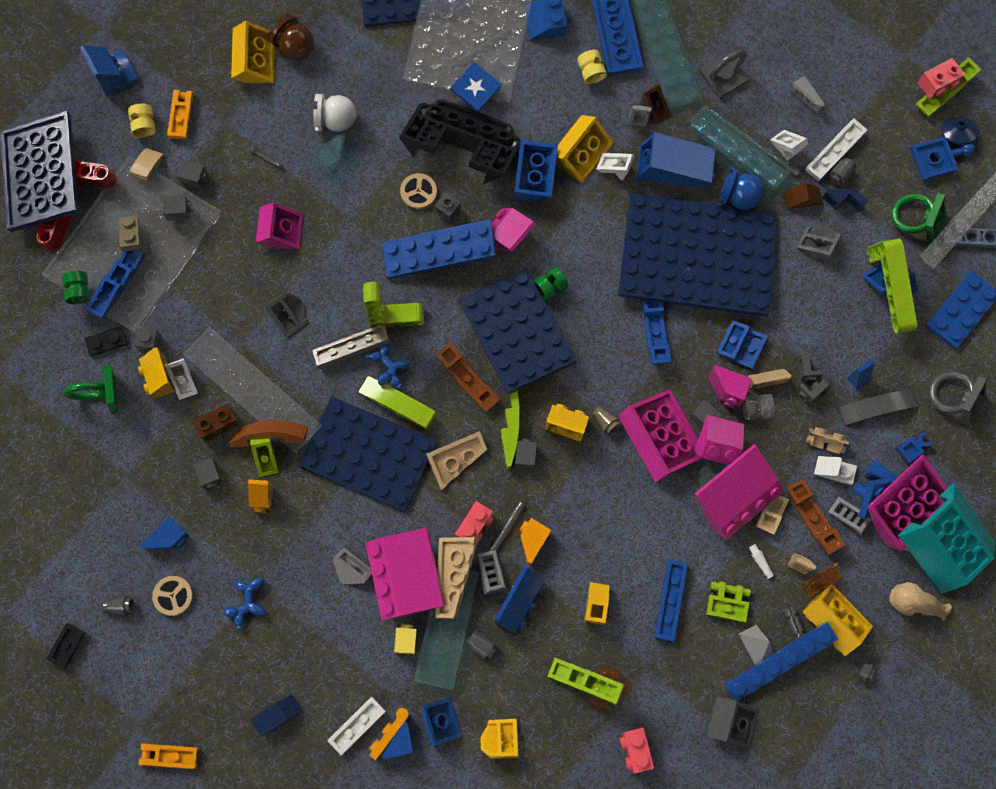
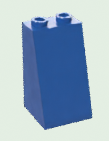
[636,132,716,188]

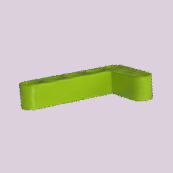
[867,238,917,334]
[363,282,424,328]

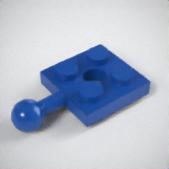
[909,137,975,181]

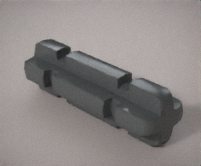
[784,606,805,640]

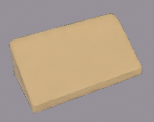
[748,369,791,389]

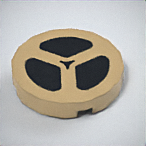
[400,173,437,210]
[152,576,193,616]

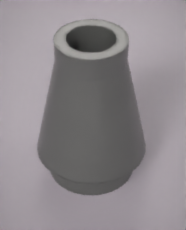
[103,596,135,616]

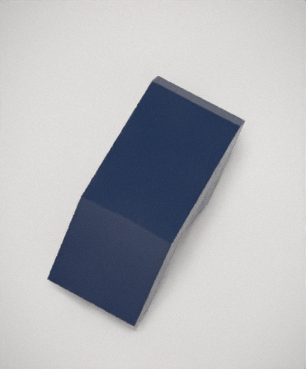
[822,189,868,212]
[251,694,302,737]

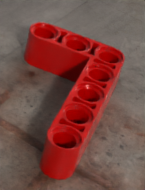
[37,161,117,251]

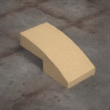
[129,148,164,181]
[756,496,789,535]

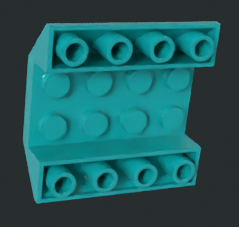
[898,484,995,594]

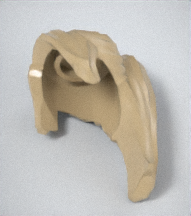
[889,582,952,621]

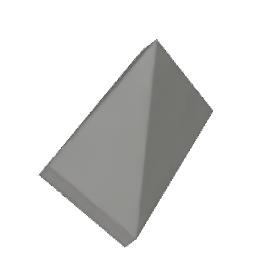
[333,548,372,584]
[739,625,773,665]

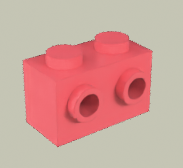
[917,58,965,99]
[455,501,494,544]
[620,728,654,774]

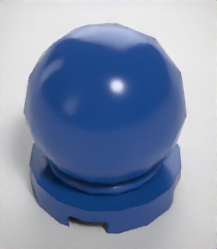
[718,167,765,210]

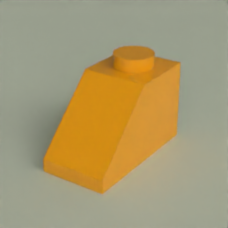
[248,480,274,513]
[519,518,551,566]

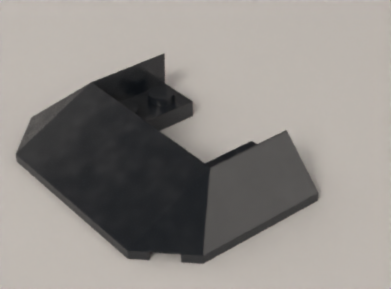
[399,99,521,184]

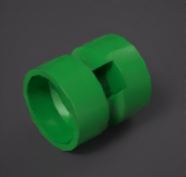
[533,267,569,302]
[62,271,90,305]

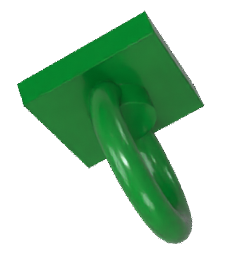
[891,193,946,244]
[62,365,118,413]

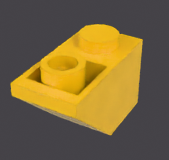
[584,582,610,625]

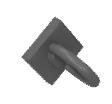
[699,49,750,99]
[929,371,987,426]

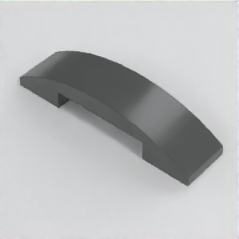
[840,389,918,426]

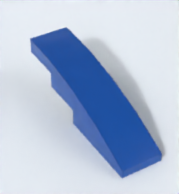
[86,250,146,318]

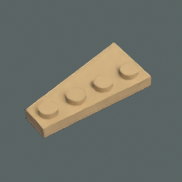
[436,537,478,619]

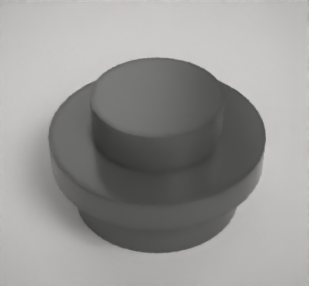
[858,663,875,683]

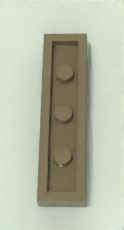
[312,324,390,369]

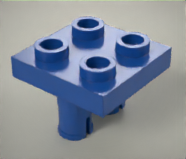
[852,476,898,519]

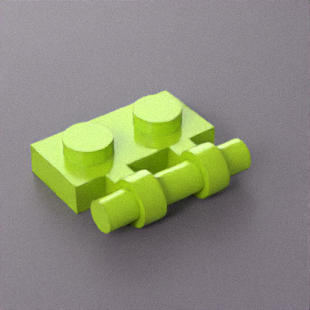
[706,581,751,623]

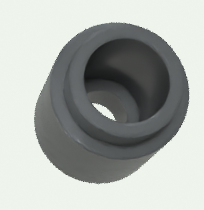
[829,158,856,186]
[466,631,496,660]

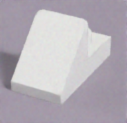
[770,130,808,160]
[597,153,634,180]
[165,359,198,400]
[814,456,857,485]

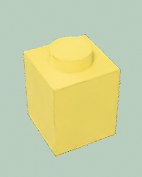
[394,624,417,654]

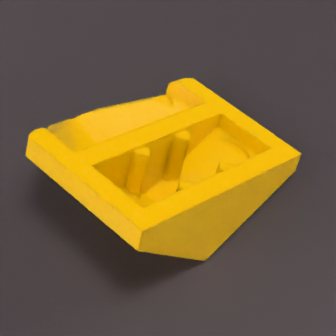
[481,719,518,759]

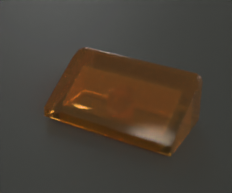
[802,563,842,597]

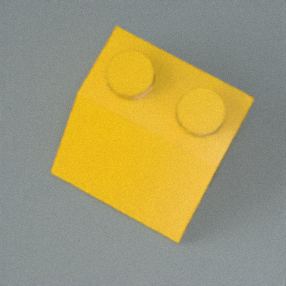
[138,347,176,399]
[544,404,589,442]

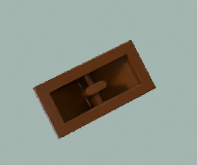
[640,84,671,125]
[783,182,823,210]

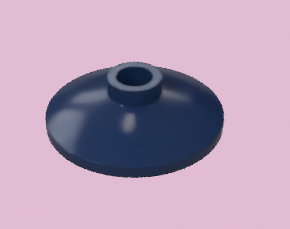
[941,117,979,145]

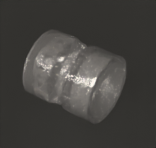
[742,394,775,421]

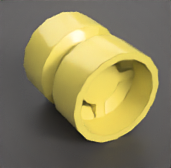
[577,50,607,84]
[128,104,156,138]

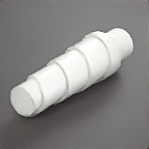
[749,544,773,579]

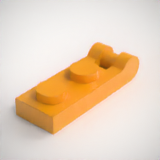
[167,90,194,140]
[369,708,409,760]
[139,743,199,769]

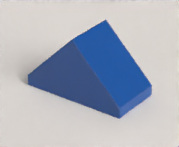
[381,721,414,759]

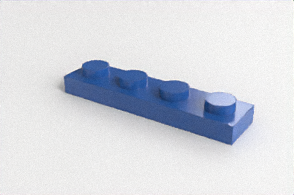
[654,559,688,642]

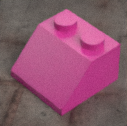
[256,202,303,249]
[492,208,535,252]
[708,365,752,409]
[695,414,744,465]

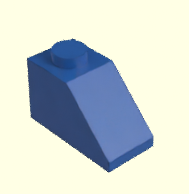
[140,517,189,550]

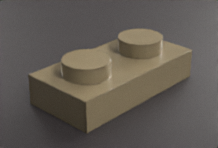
[119,215,141,252]

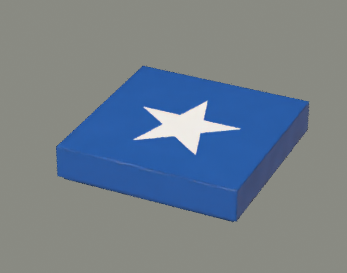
[450,62,502,113]

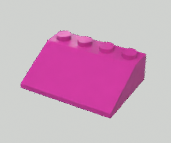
[618,389,703,483]
[695,444,784,541]
[867,455,947,551]
[366,528,445,621]

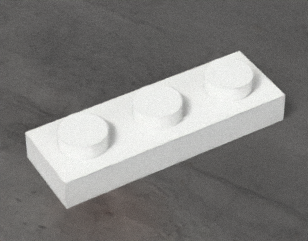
[327,697,386,756]

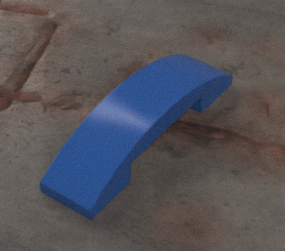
[642,300,671,365]

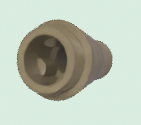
[592,406,620,435]

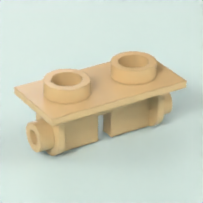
[806,427,849,454]

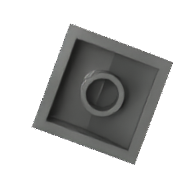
[707,697,759,750]

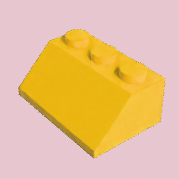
[231,21,275,83]
[556,115,614,183]
[803,583,873,656]

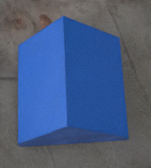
[420,697,462,747]

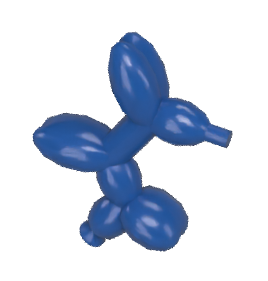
[365,343,410,389]
[224,578,266,629]

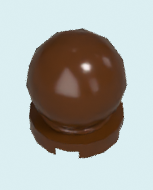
[267,13,314,60]

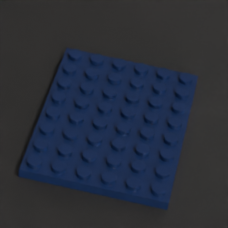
[618,193,777,317]

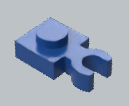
[895,432,933,464]

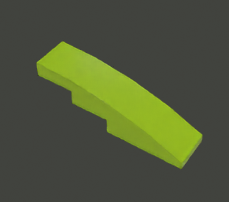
[359,376,437,429]
[501,391,519,470]
[548,658,625,704]

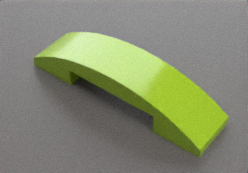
[915,57,982,117]

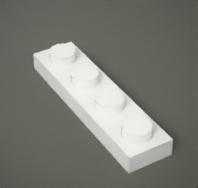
[805,118,867,182]

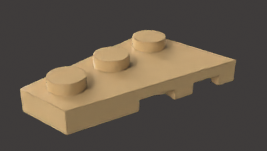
[426,431,487,490]

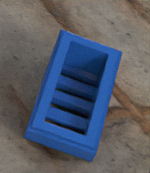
[848,359,875,389]
[864,459,896,481]

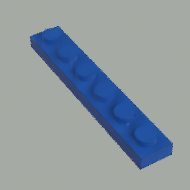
[724,621,839,701]

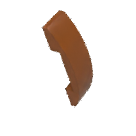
[435,342,500,412]
[229,420,308,448]
[786,479,845,555]

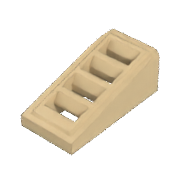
[788,553,816,574]

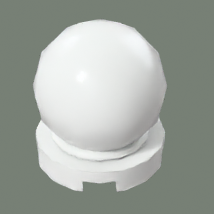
[314,94,357,132]

